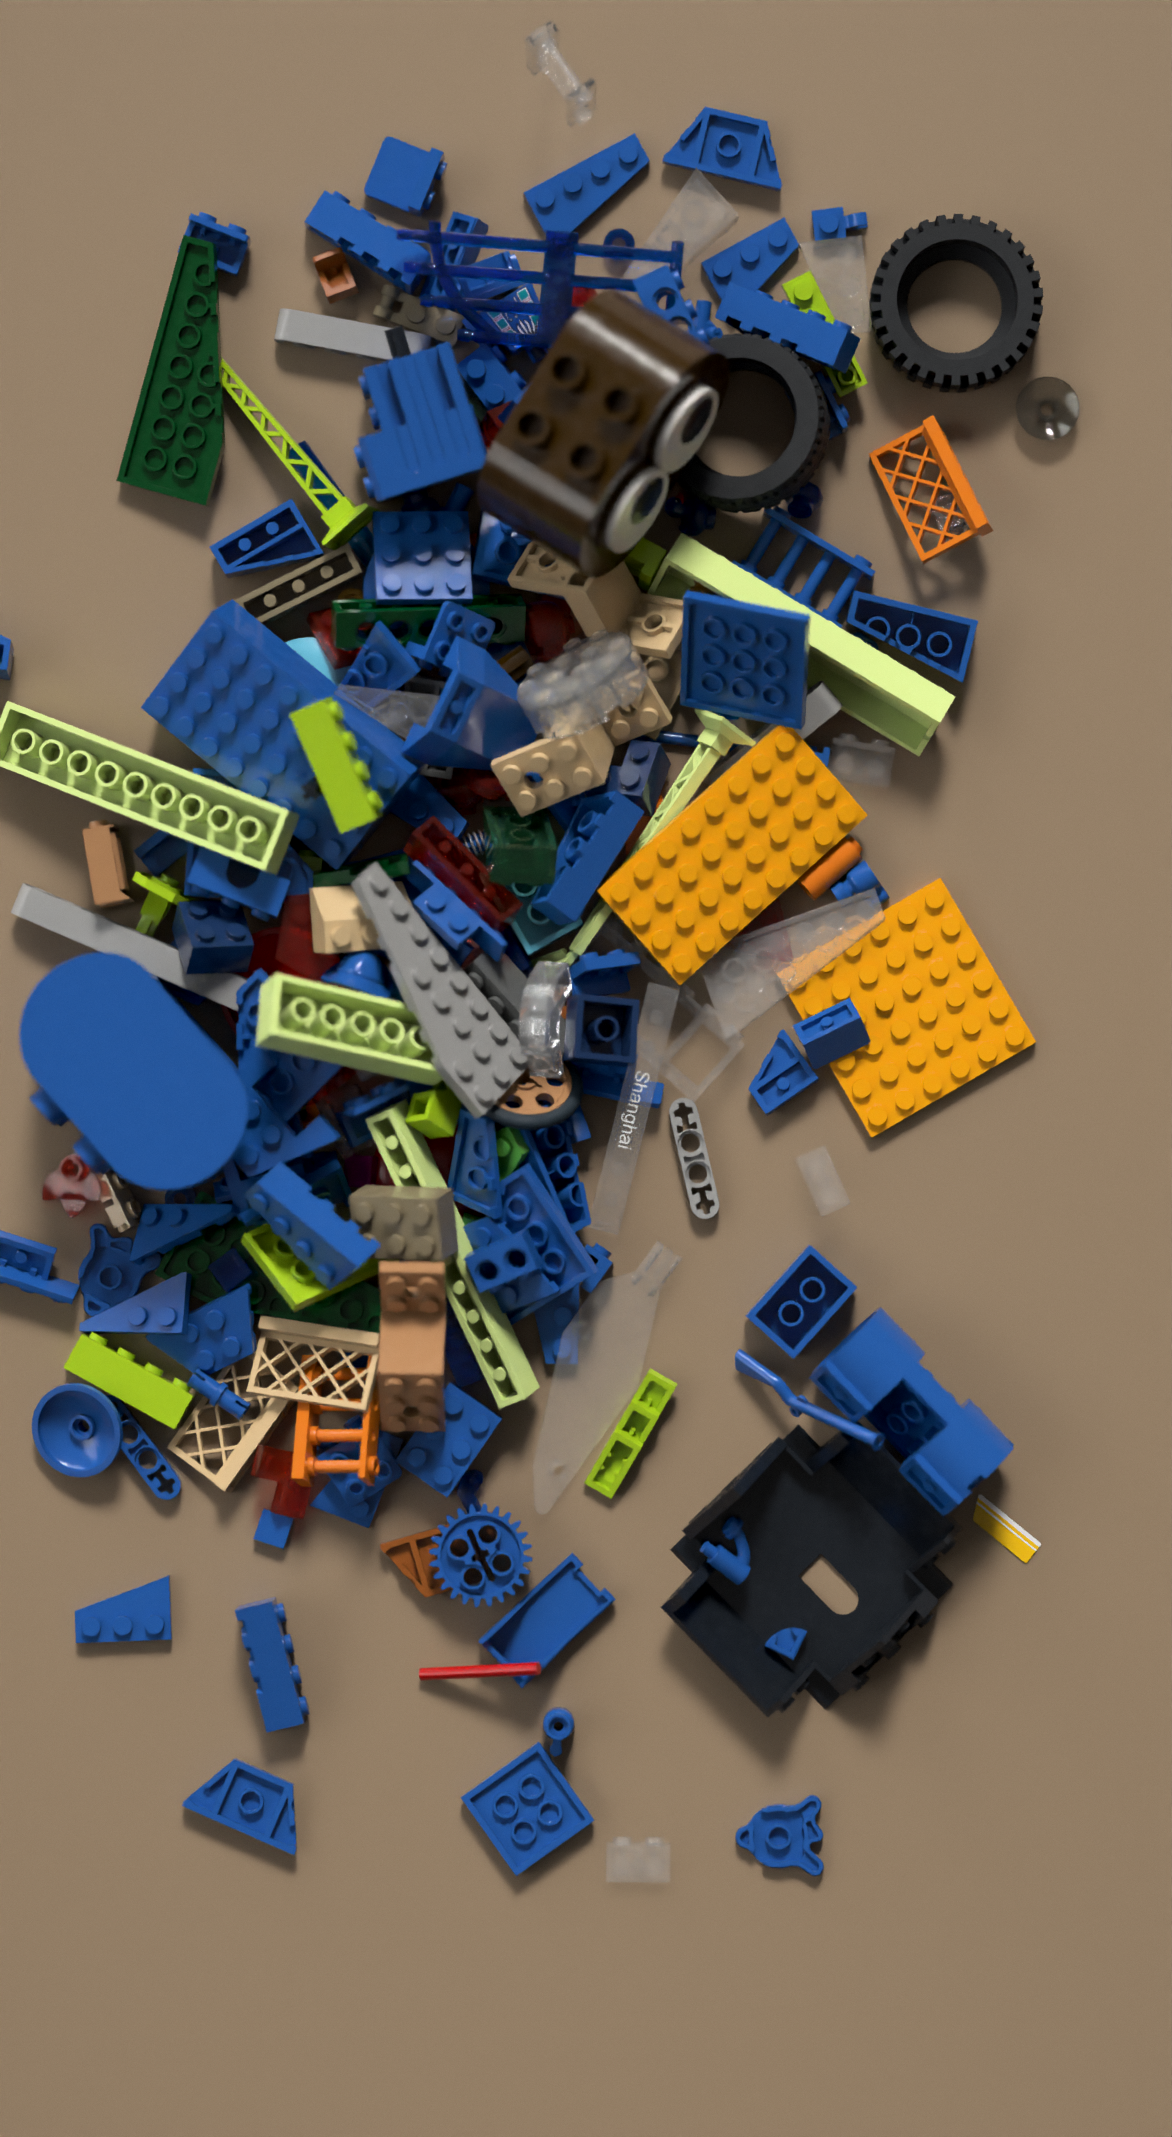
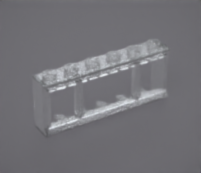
[551,919,745,1102]

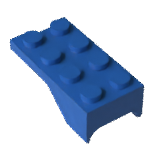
[478,1552,616,1688]

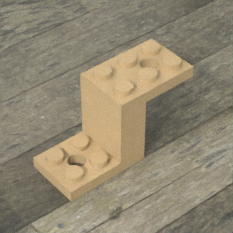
[507,542,683,659]
[491,666,672,817]

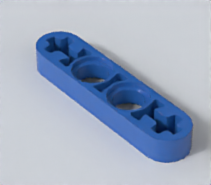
[105,1394,182,1500]

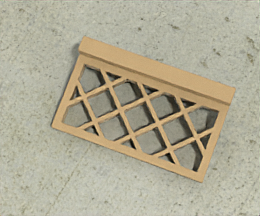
[247,1315,380,1413]
[167,1353,299,1493]

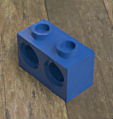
[464,1228,543,1294]

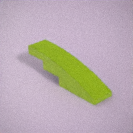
[584,1368,677,1499]

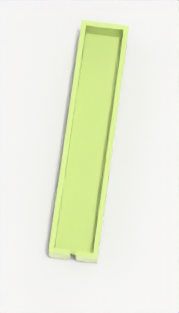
[647,533,955,756]

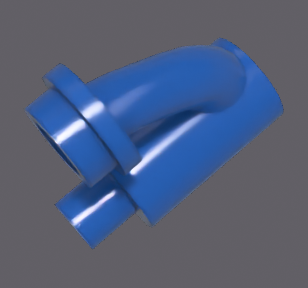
[700,1516,751,1585]

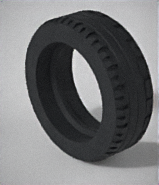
[677,333,831,513]

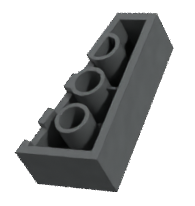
[461,949,566,1068]

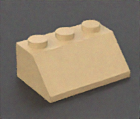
[309,881,411,954]

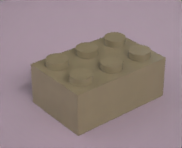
[349,1185,459,1261]

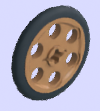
[484,1053,584,1130]

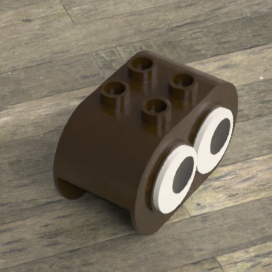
[477,289,730,578]

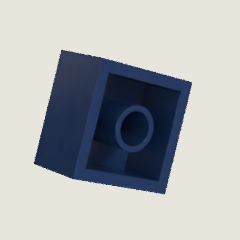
[172,900,254,974]
[563,994,640,1067]

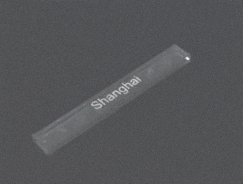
[587,982,680,1234]

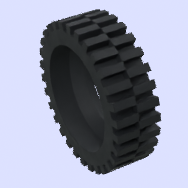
[869,214,1043,393]

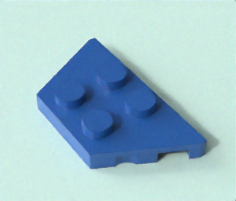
[662,107,782,191]
[145,1283,257,1375]
[182,1758,297,1855]

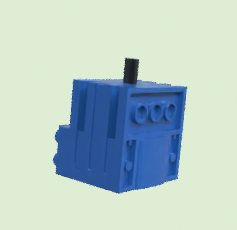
[353,326,488,503]

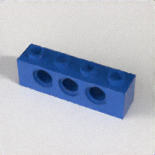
[632,264,711,346]

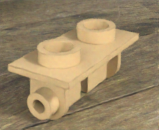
[92,1168,142,1233]

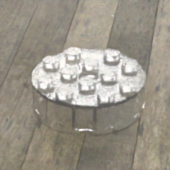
[517,629,649,739]

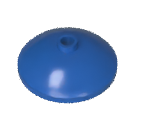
[32,1383,123,1477]

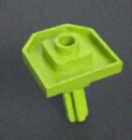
[132,871,197,937]

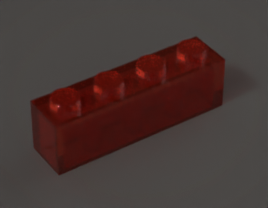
[403,815,523,933]

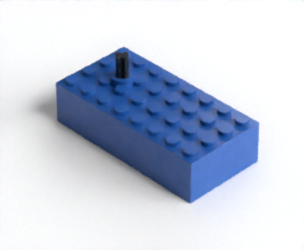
[141,599,426,870]

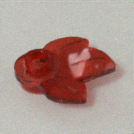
[42,1154,101,1218]

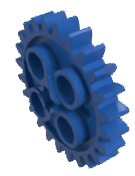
[429,1503,533,1607]

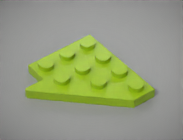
[241,1222,400,1312]

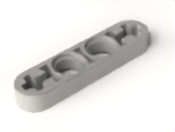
[669,1098,719,1219]

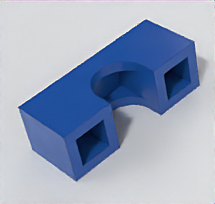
[187,846,291,922]

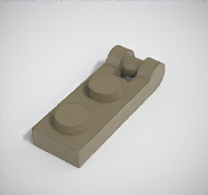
[372,285,466,348]

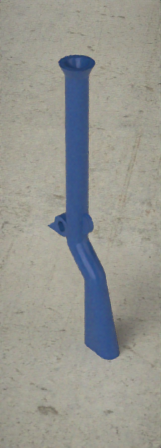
[735,1349,885,1451]

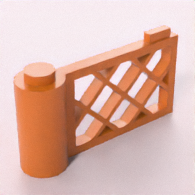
[796,836,863,901]

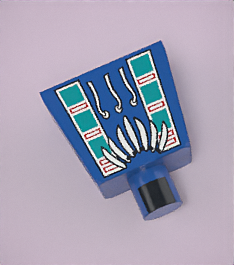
[479,282,551,364]

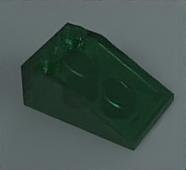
[483,806,558,887]

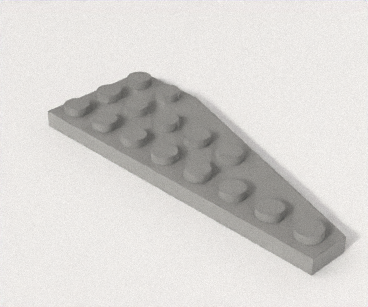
[351,862,535,1119]

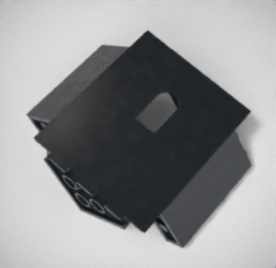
[661,1421,962,1718]

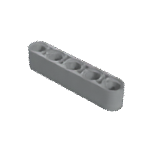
[274,309,432,361]
[703,680,843,787]

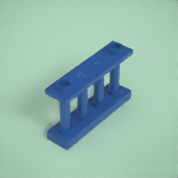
[732,506,875,628]

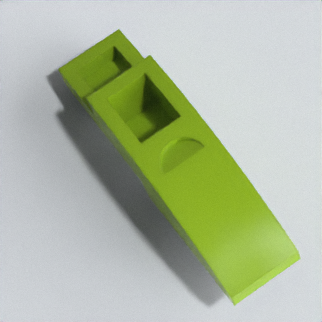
[781,271,868,398]

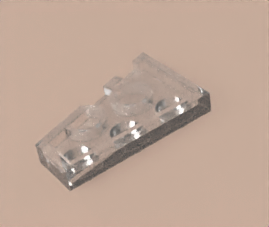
[798,236,872,334]

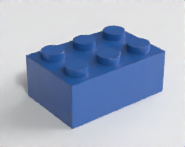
[745,1244,858,1359]
[395,1381,503,1497]

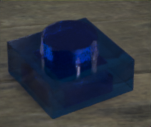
[208,1248,254,1293]

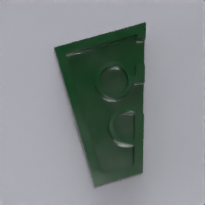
[313,853,410,888]

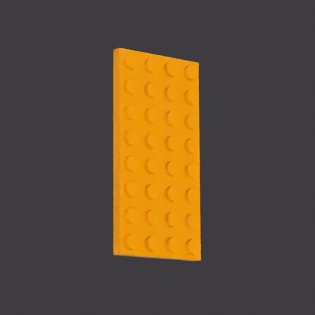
[595,725,868,986]

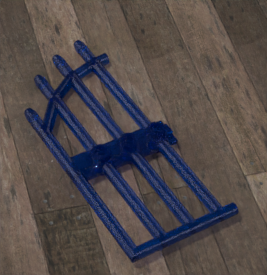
[396,220,685,349]

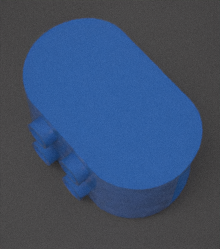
[19,952,248,1190]

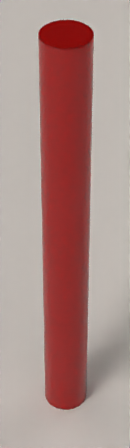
[419,1662,541,1681]

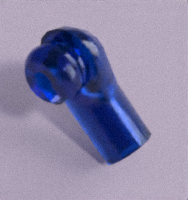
[457,1469,484,1513]

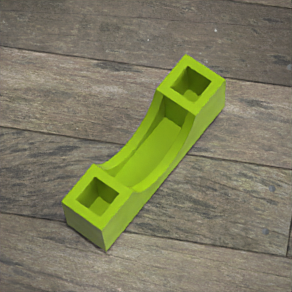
[405,1079,462,1139]

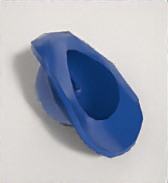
[321,950,394,999]

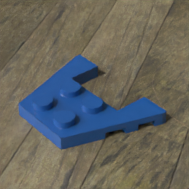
[231,1044,341,1177]

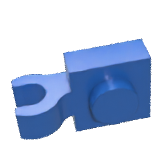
[811,207,868,244]

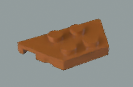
[379,1511,496,1598]

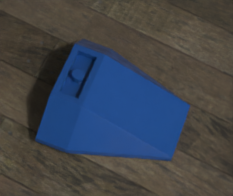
[401,636,547,771]

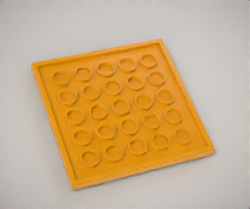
[776,878,1036,1138]

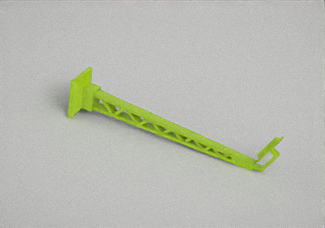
[221,357,381,550]

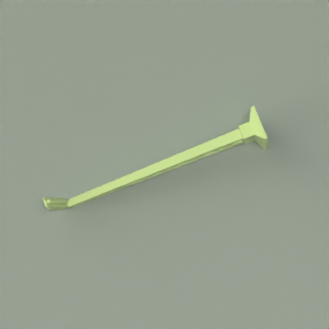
[530,708,757,973]

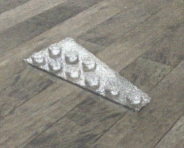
[700,888,886,1042]

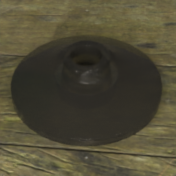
[1016,377,1080,440]

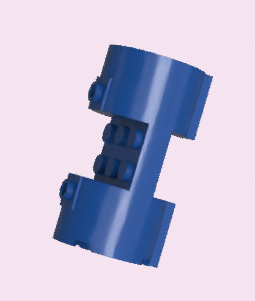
[809,1307,1014,1516]

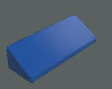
[419,211,489,312]

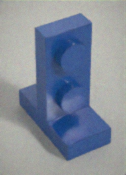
[222,1157,305,1220]

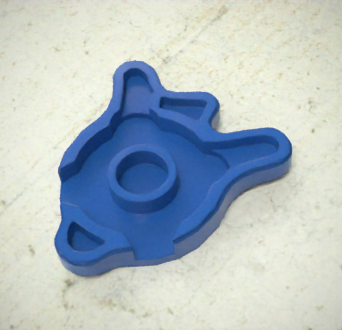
[78,1223,163,1317]
[735,1795,824,1876]

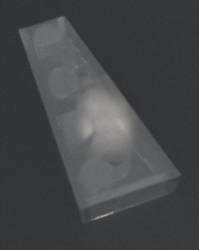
[623,167,739,304]

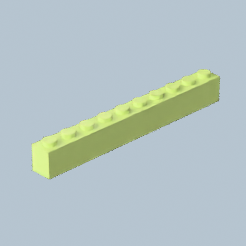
[365,1099,540,1409]

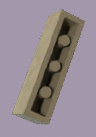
[234,544,364,626]

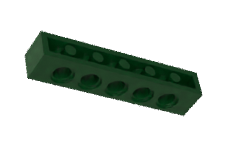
[331,594,526,651]

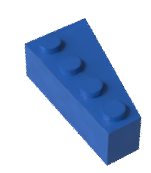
[304,190,432,295]

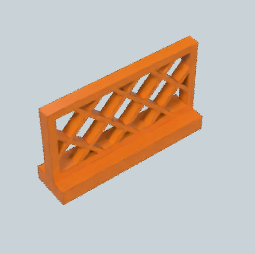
[869,415,993,564]

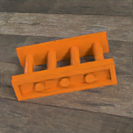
[291,1355,380,1487]

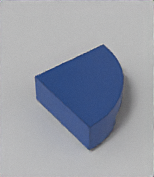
[765,1627,807,1660]

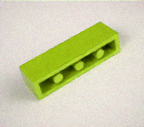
[289,696,383,833]
[63,1332,195,1430]

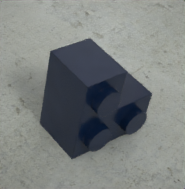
[584,740,671,817]

